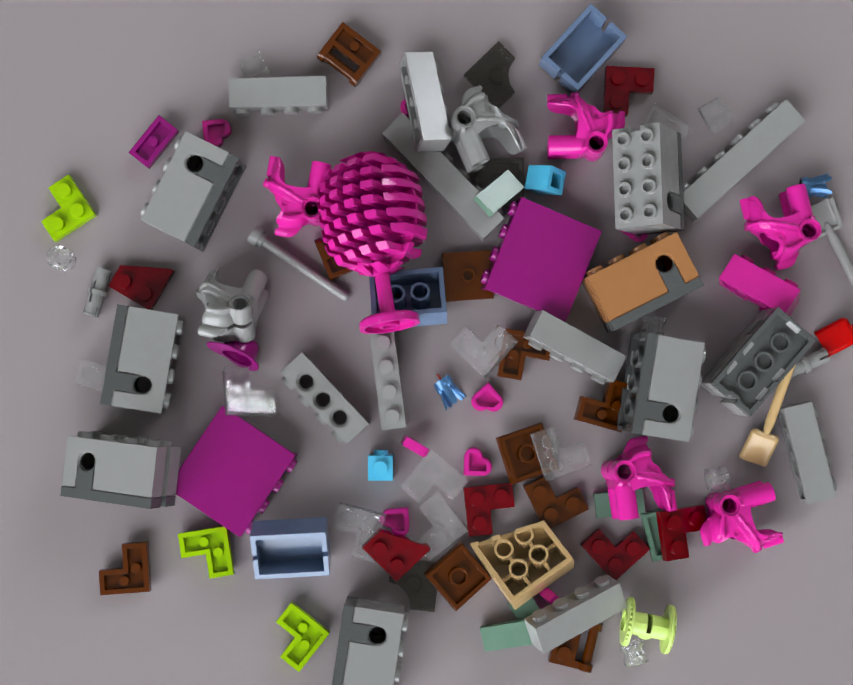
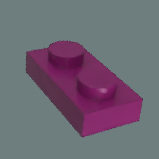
[128,115,179,169]

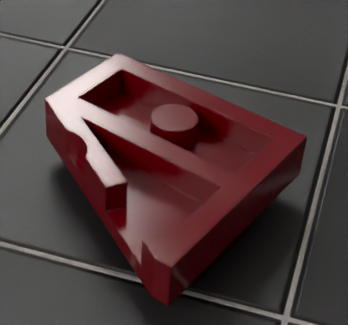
[108,265,175,310]
[362,528,431,582]

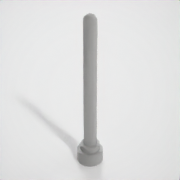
[247,225,350,301]

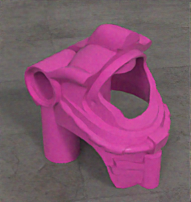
[547,92,625,162]
[263,156,331,237]
[739,184,822,271]
[601,435,677,520]
[700,481,784,553]

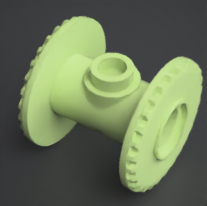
[619,597,677,654]

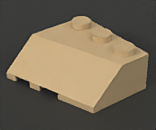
[470,520,574,610]

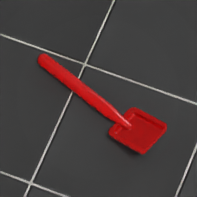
[814,317,853,357]

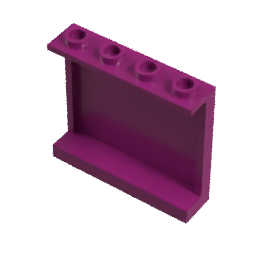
[480,197,602,322]
[176,405,298,537]

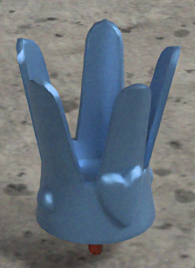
[799,173,832,198]
[433,373,467,410]

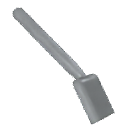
[811,196,853,287]

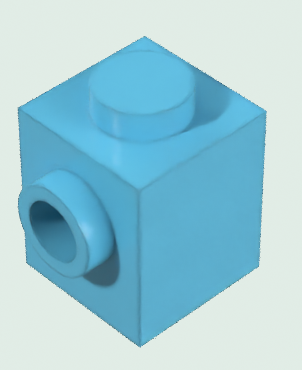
[524,165,566,196]
[368,450,394,481]

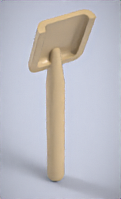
[739,365,796,467]

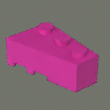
[719,254,801,316]

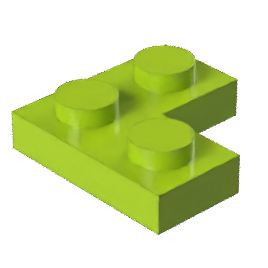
[41,175,97,242]
[178,526,235,579]
[276,601,330,672]

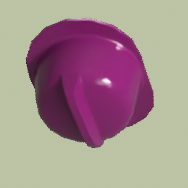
[206,340,259,371]

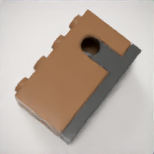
[582,231,704,333]

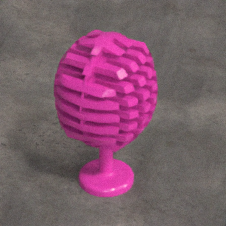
[317,151,428,334]

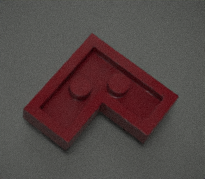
[603,66,655,117]
[463,482,515,537]
[656,505,707,561]
[580,528,650,580]

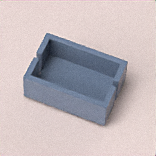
[539,4,627,94]
[250,517,331,579]

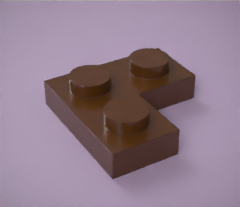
[497,328,550,381]
[574,380,628,432]
[523,476,589,528]
[99,541,152,595]

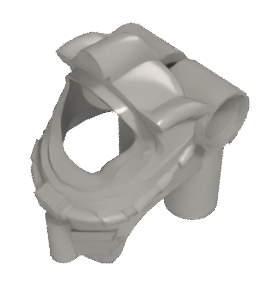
[448,85,527,174]
[196,267,270,343]

